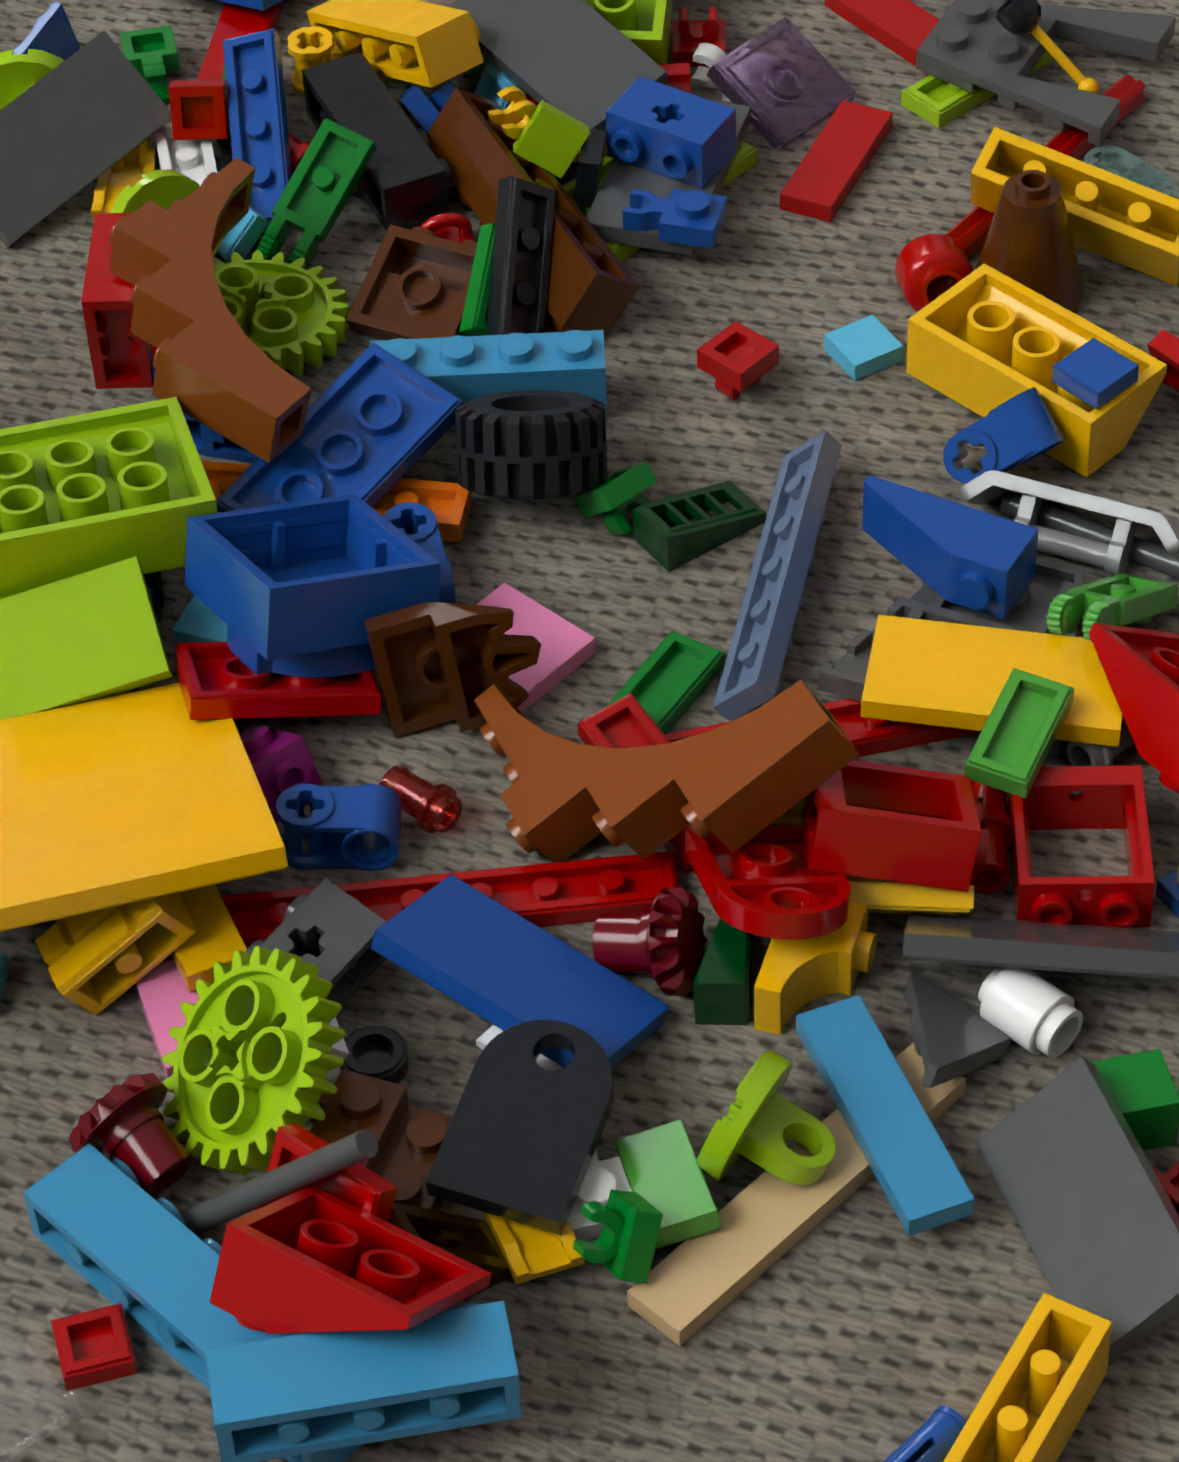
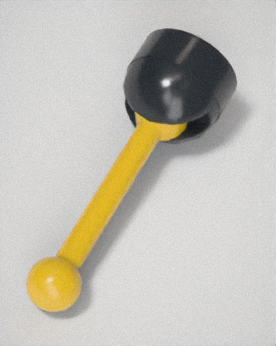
[993,0,1099,94]

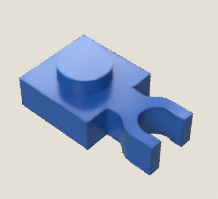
[622,188,727,249]

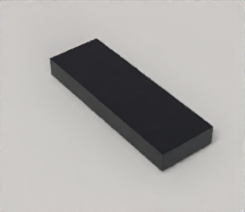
[486,176,556,335]

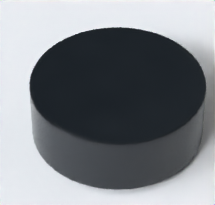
[341,1026,409,1084]

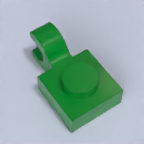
[119,25,180,104]

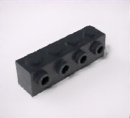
[302,52,453,231]

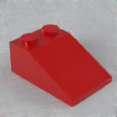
[1089,623,1179,793]
[209,1184,492,1334]

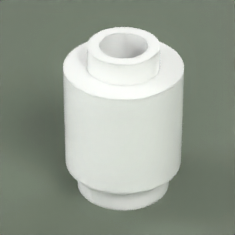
[978,967,1083,1058]

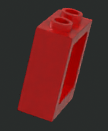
[81,213,157,389]
[801,760,989,892]
[1008,765,1155,928]

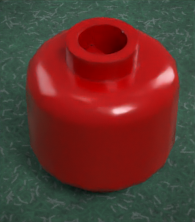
[895,234,973,312]

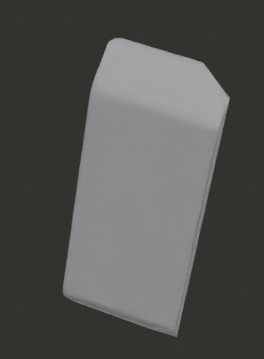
[959,470,1179,575]

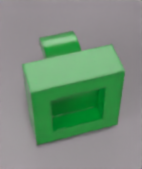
[574,461,658,536]
[573,1189,663,1284]

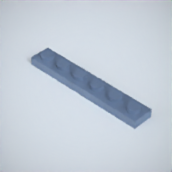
[713,430,842,721]

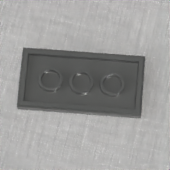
[446,0,668,131]
[0,30,171,247]
[586,100,751,256]
[903,912,1179,980]
[976,1057,1179,1365]

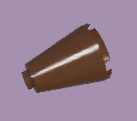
[975,170,1084,314]

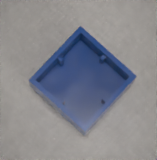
[184,494,441,678]

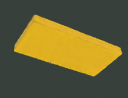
[860,615,1123,747]

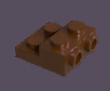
[346,224,477,340]
[310,1069,453,1211]

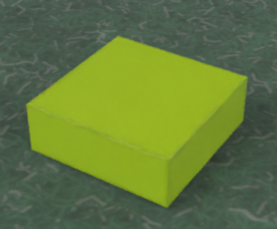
[513,100,590,178]

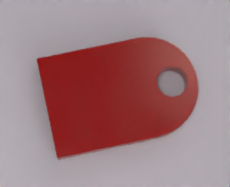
[684,822,851,940]

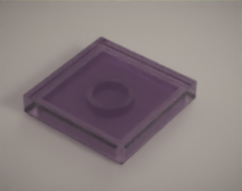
[707,17,857,151]

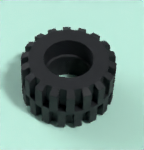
[455,390,607,500]

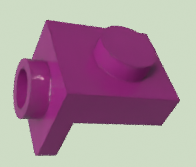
[239,725,324,820]

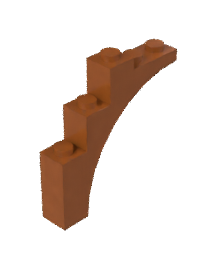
[109,158,311,463]
[474,680,860,863]

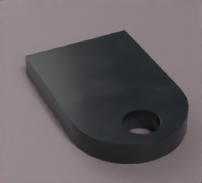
[426,1020,614,1235]

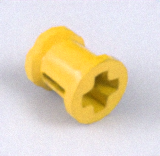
[287,26,334,95]

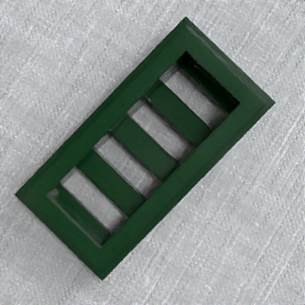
[633,481,766,572]
[693,918,753,1025]

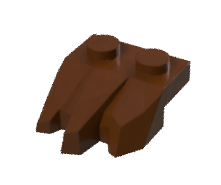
[363,602,541,738]

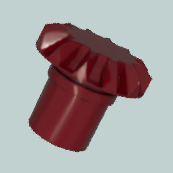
[592,887,708,996]
[69,1073,194,1198]

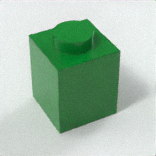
[1092,1049,1179,1151]

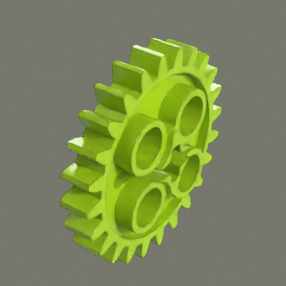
[213,250,349,376]
[162,946,345,1176]

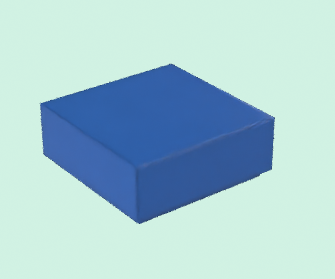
[1052,338,1139,409]

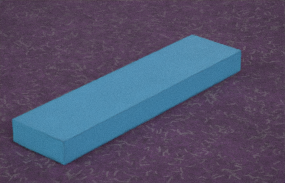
[796,995,975,1236]

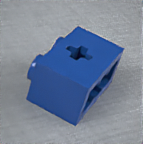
[606,76,736,190]

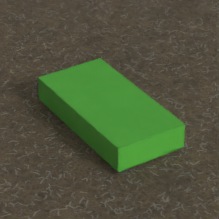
[964,668,1074,799]
[614,1119,722,1249]

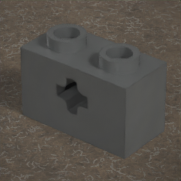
[245,878,387,1007]

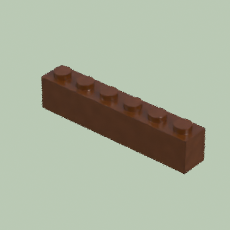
[427,88,639,340]

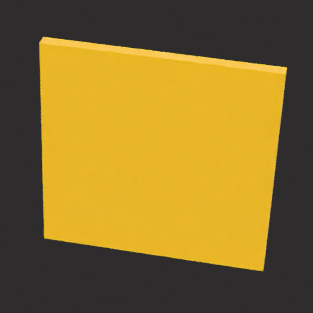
[0,682,288,932]

